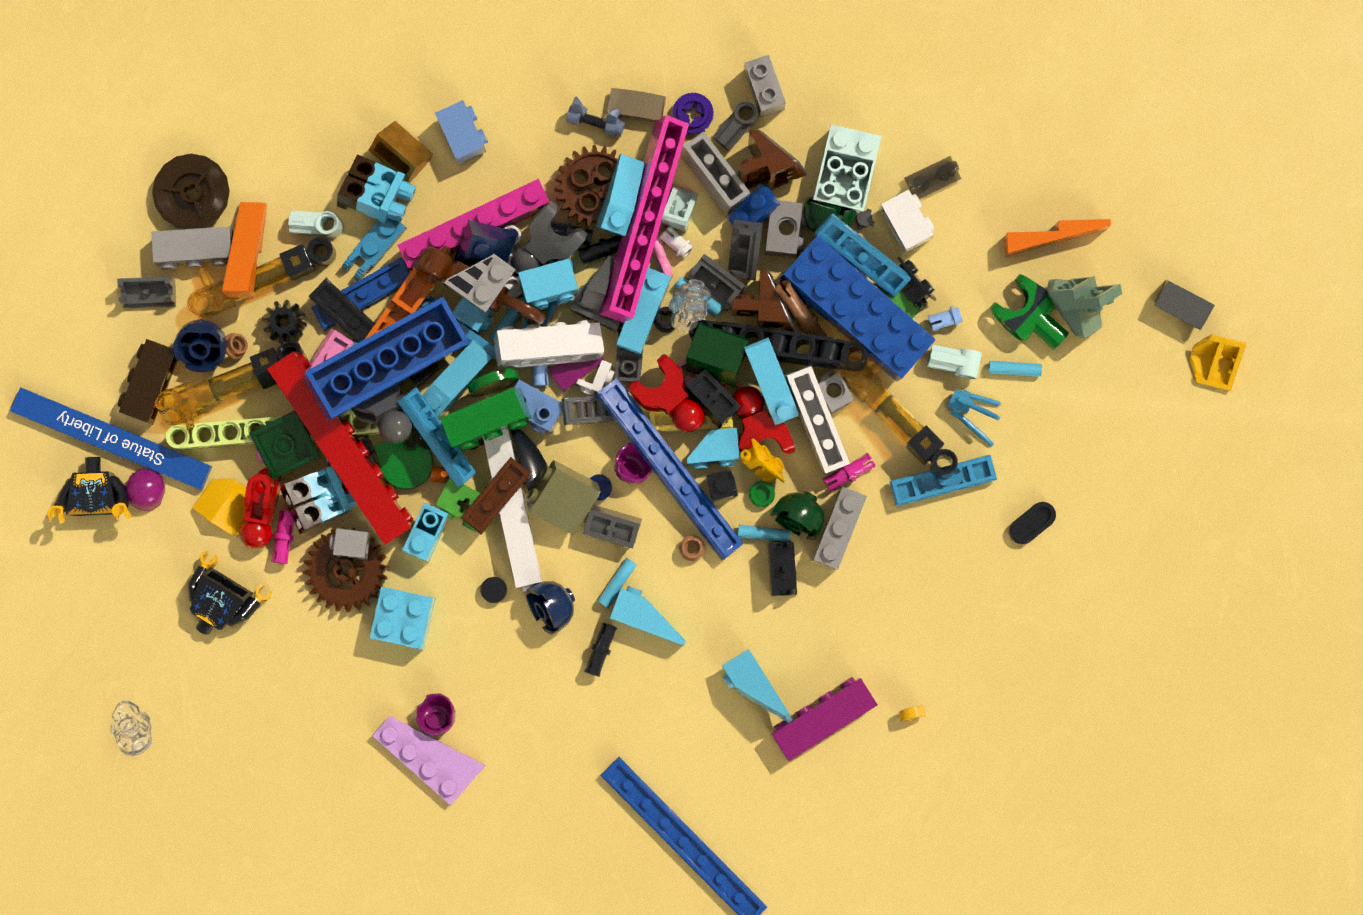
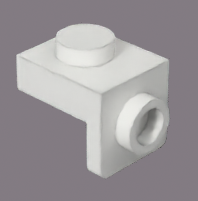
[576,360,615,396]

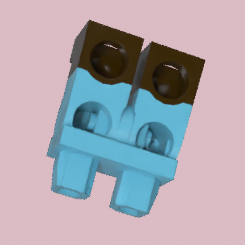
[337,154,416,223]
[280,466,357,535]

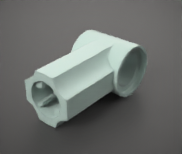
[288,210,343,238]
[927,345,982,379]

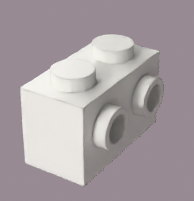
[879,190,934,253]

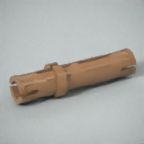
[775,280,827,337]

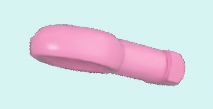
[653,234,673,281]

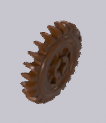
[302,527,389,613]

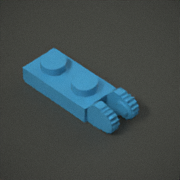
[341,218,407,281]

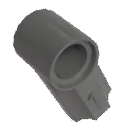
[713,101,758,152]

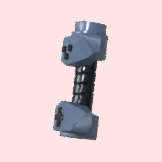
[566,96,625,137]

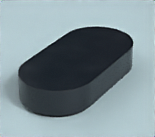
[1009,502,1056,544]

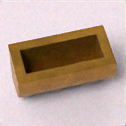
[368,121,433,183]

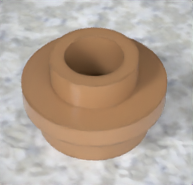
[225,333,248,359]
[679,535,705,561]

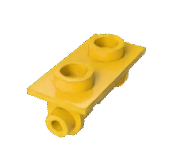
[740,438,785,483]

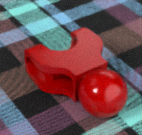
[628,354,705,432]
[732,386,795,471]
[239,467,282,549]

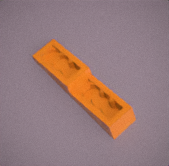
[222,202,267,299]
[1004,219,1111,257]
[365,267,435,339]

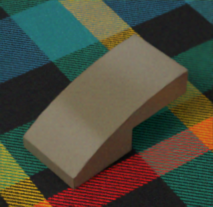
[607,88,666,122]

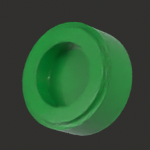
[749,481,775,507]

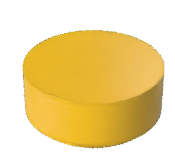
[899,706,926,722]

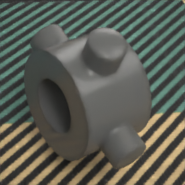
[855,209,875,230]

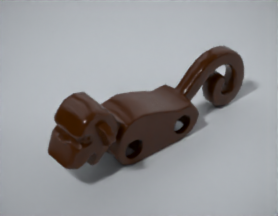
[415,246,546,325]

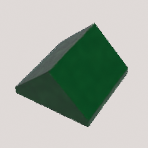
[686,323,749,387]

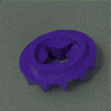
[672,93,714,134]

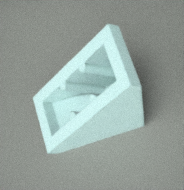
[661,186,698,232]

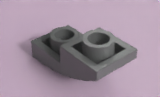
[614,329,644,386]

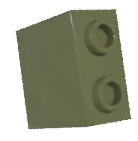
[526,460,601,535]

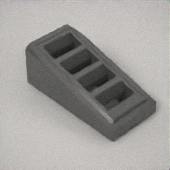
[580,256,614,311]
[561,396,615,425]

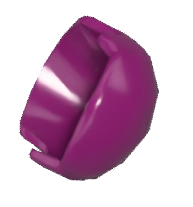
[614,442,652,484]
[125,469,166,511]
[416,693,456,736]

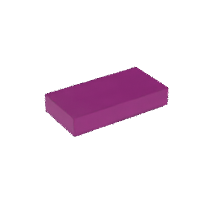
[548,357,605,392]

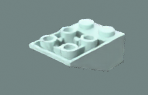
[813,124,882,212]

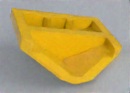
[1189,334,1246,391]
[193,478,246,537]

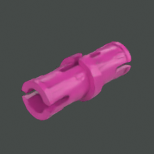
[822,452,876,493]
[271,510,294,564]

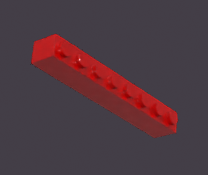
[267,351,414,545]

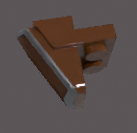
[737,129,807,190]
[731,270,796,332]

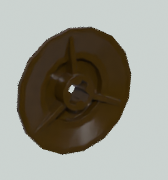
[152,153,230,229]

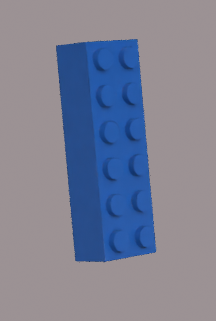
[779,235,936,382]
[302,297,470,422]

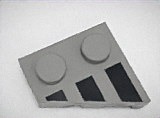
[443,254,516,313]

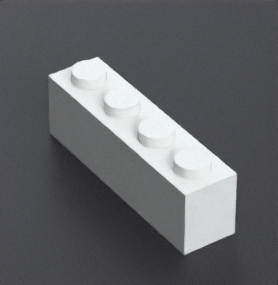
[493,320,604,369]
[784,366,850,474]

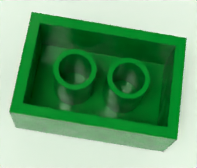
[440,387,532,451]

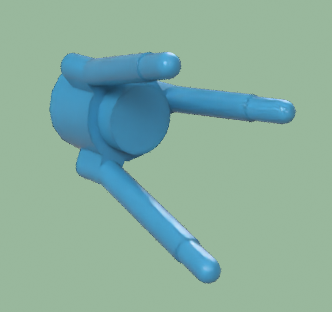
[947,389,1001,446]

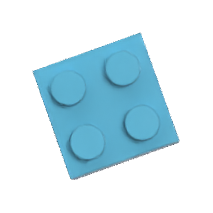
[518,259,578,310]
[370,587,436,649]

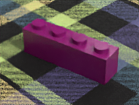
[771,676,878,761]

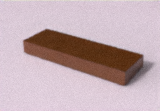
[461,457,531,535]

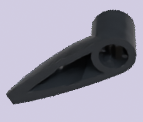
[511,429,547,492]

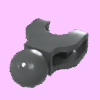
[511,201,587,275]
[352,383,412,444]

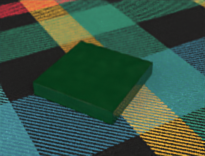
[249,410,321,479]

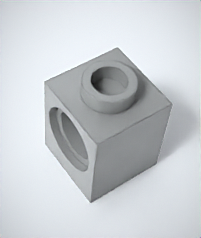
[818,372,855,414]
[329,528,370,560]

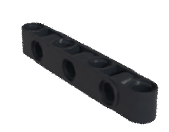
[689,320,868,371]

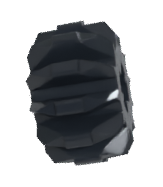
[262,300,307,344]

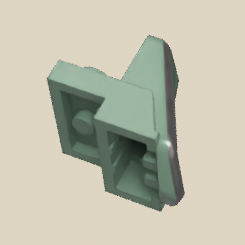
[1047,276,1122,338]

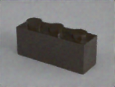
[118,339,178,425]

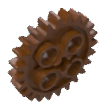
[554,145,618,230]

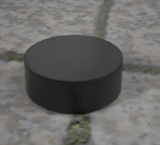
[481,577,507,603]

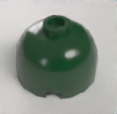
[804,197,857,233]
[770,491,824,540]

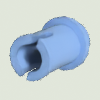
[928,306,963,331]
[532,365,550,386]

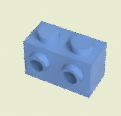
[435,100,488,164]
[514,380,563,435]

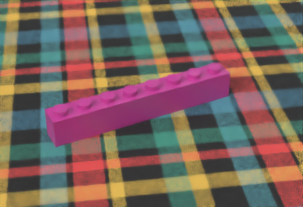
[600,115,689,323]

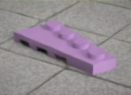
[372,716,486,806]

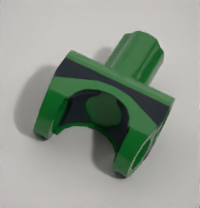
[990,274,1069,350]

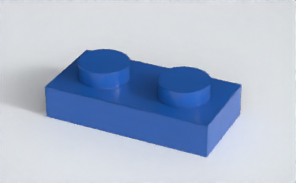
[727,184,780,226]

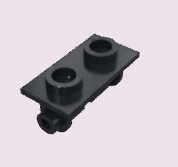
[897,257,936,309]

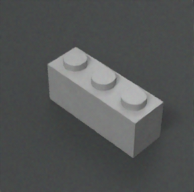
[680,132,750,216]
[151,226,234,270]
[812,487,867,570]

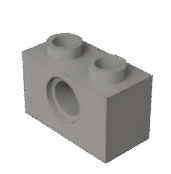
[744,55,786,118]
[765,200,805,258]

